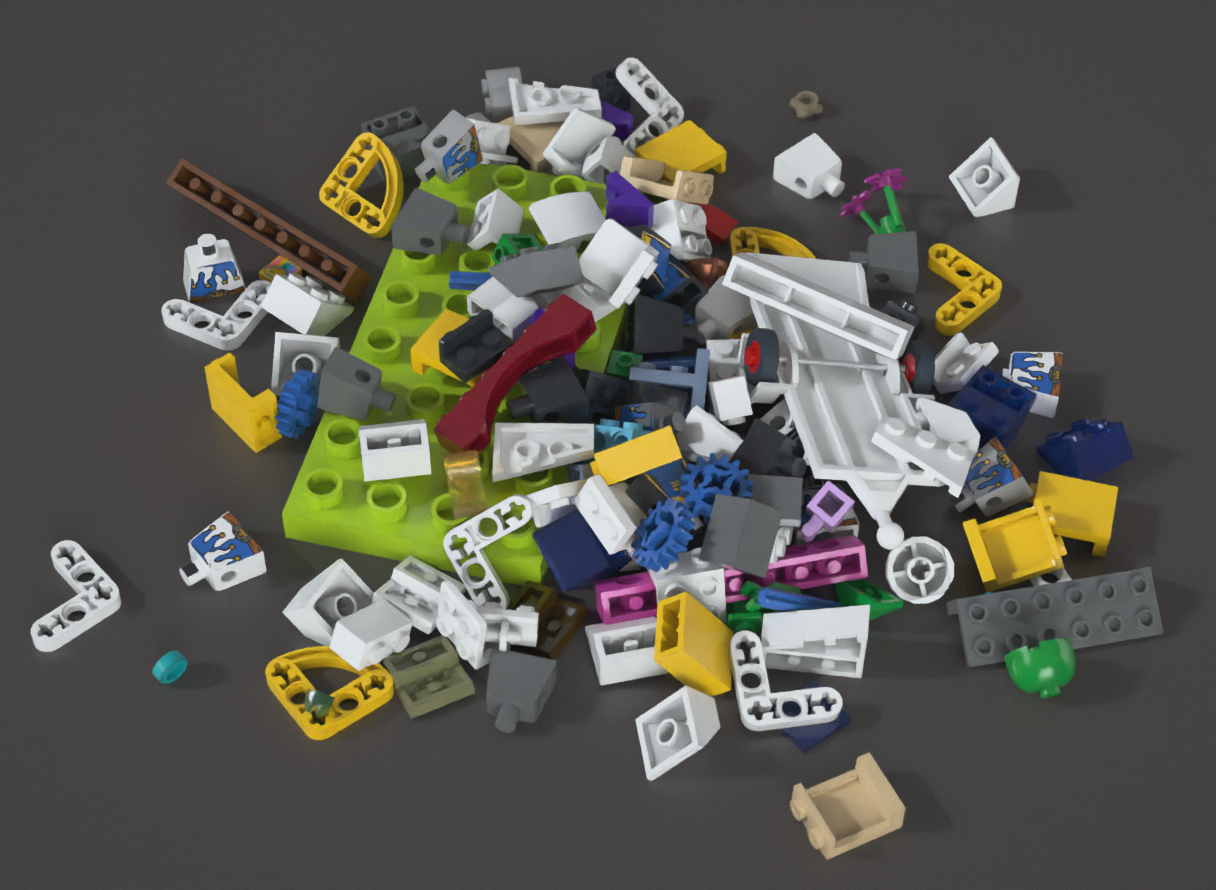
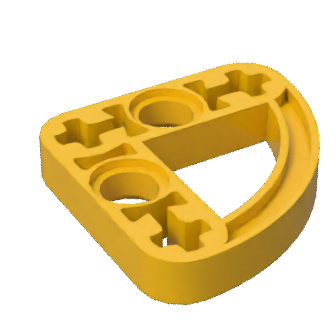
[319,132,404,238]
[729,227,816,260]
[265,646,394,740]

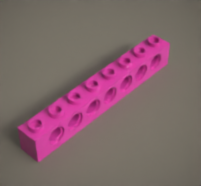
[593,535,868,625]

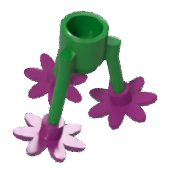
[840,168,908,235]

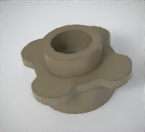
[790,91,823,118]

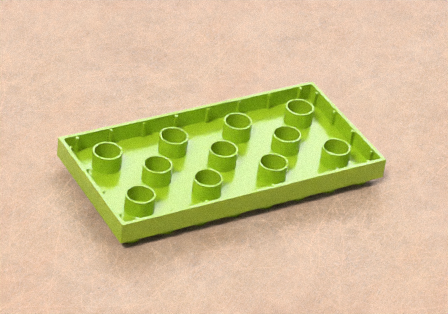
[282,163,662,586]

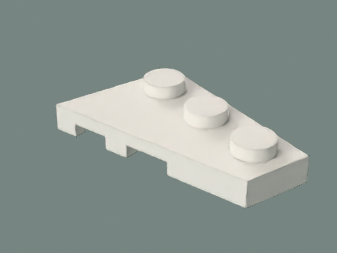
[508,78,601,125]

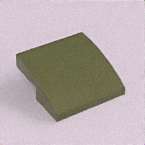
[382,635,475,719]

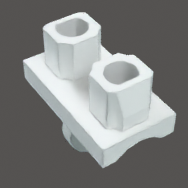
[476,602,539,651]

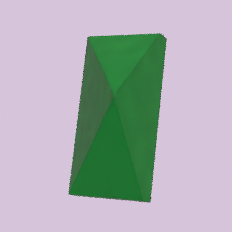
[835,578,904,621]

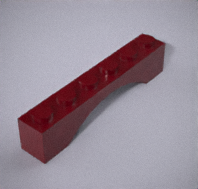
[434,293,597,465]

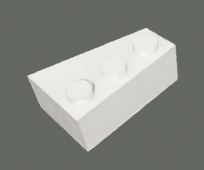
[761,605,870,678]

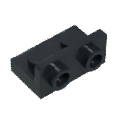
[439,309,515,383]

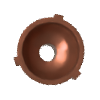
[683,258,727,290]

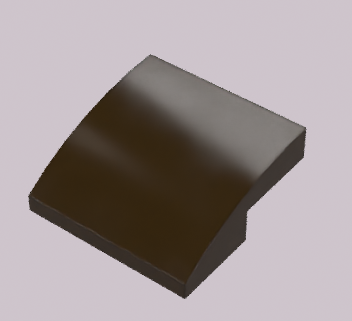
[507,581,589,660]

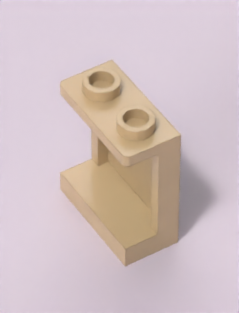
[498,116,565,175]
[620,156,714,205]
[790,752,906,860]

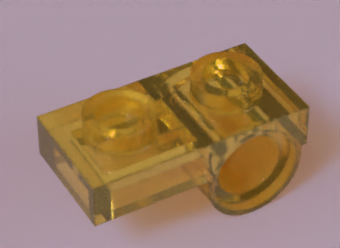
[443,449,487,519]

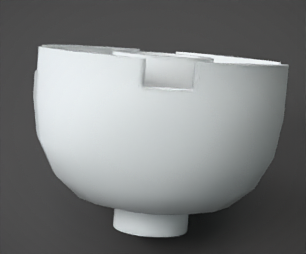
[886,536,954,604]

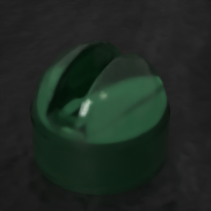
[304,688,335,717]

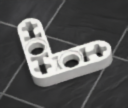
[616,58,684,155]
[162,280,271,351]
[443,494,534,609]
[31,540,121,652]
[729,631,842,731]

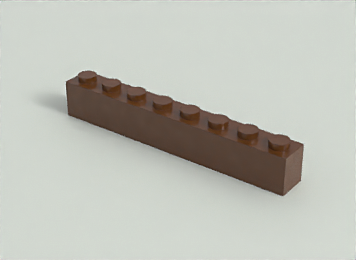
[166,158,373,303]

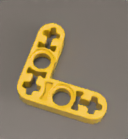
[927,243,1002,336]

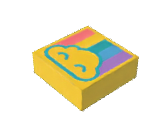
[259,255,302,283]

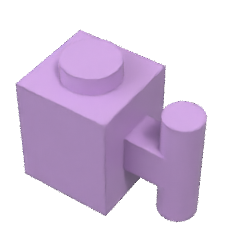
[801,480,855,543]

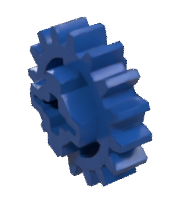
[275,369,321,439]
[679,453,753,524]
[631,498,696,572]

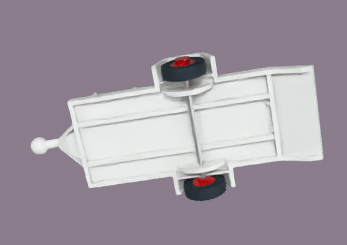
[736,252,941,550]

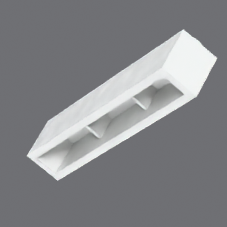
[722,252,914,360]

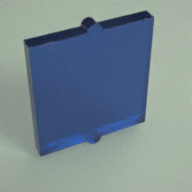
[767,680,852,753]

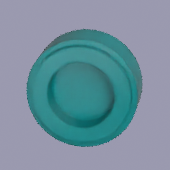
[152,650,188,684]

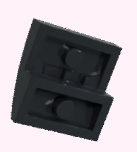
[577,368,634,425]

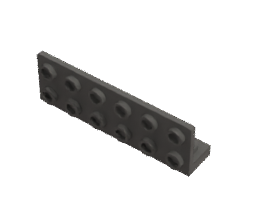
[946,567,1163,667]

